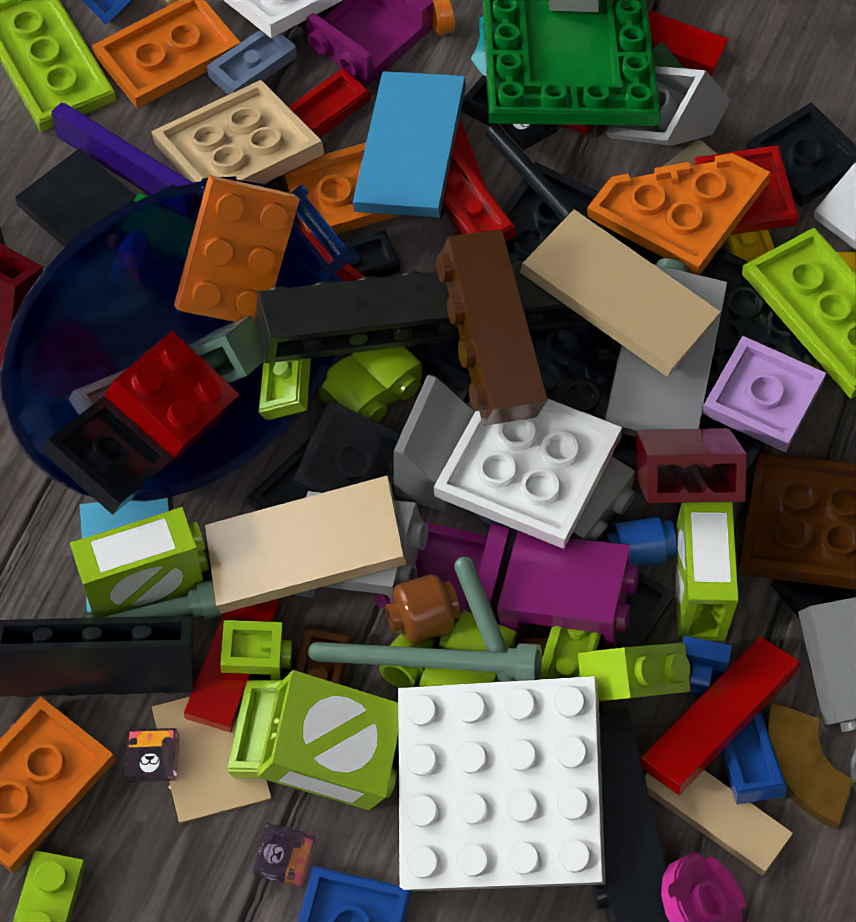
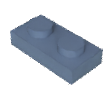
[207,30,297,95]

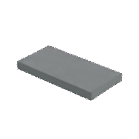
[605,264,727,437]

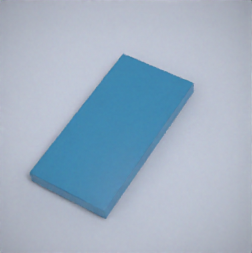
[353,71,466,218]

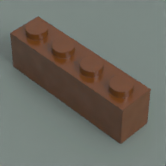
[436,229,548,426]

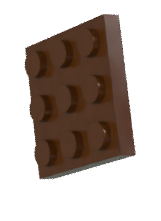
[739,453,856,590]

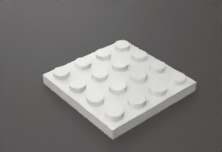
[398,676,605,892]

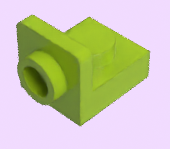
[220,620,292,680]

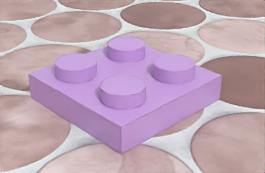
[702,336,826,453]

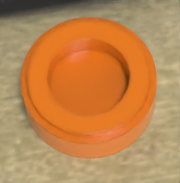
[431,0,455,36]

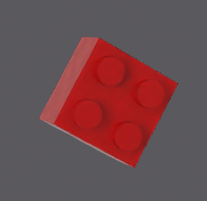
[104,331,240,471]

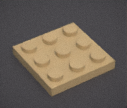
[151,80,324,198]

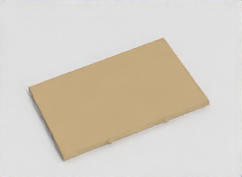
[151,697,272,824]

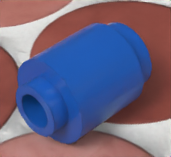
[605,517,677,567]

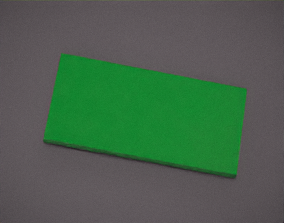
[482,0,661,126]

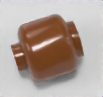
[385,574,461,644]

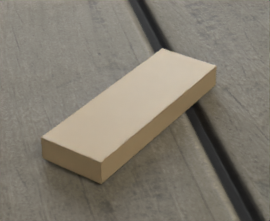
[644,770,793,877]

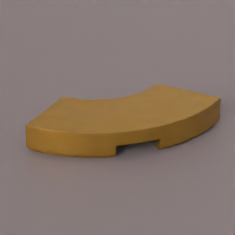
[766,702,853,830]

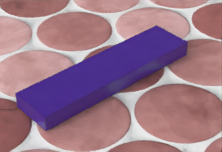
[51,102,197,217]

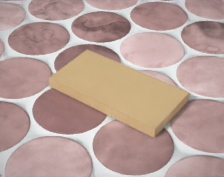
[520,209,721,377]
[205,476,407,614]

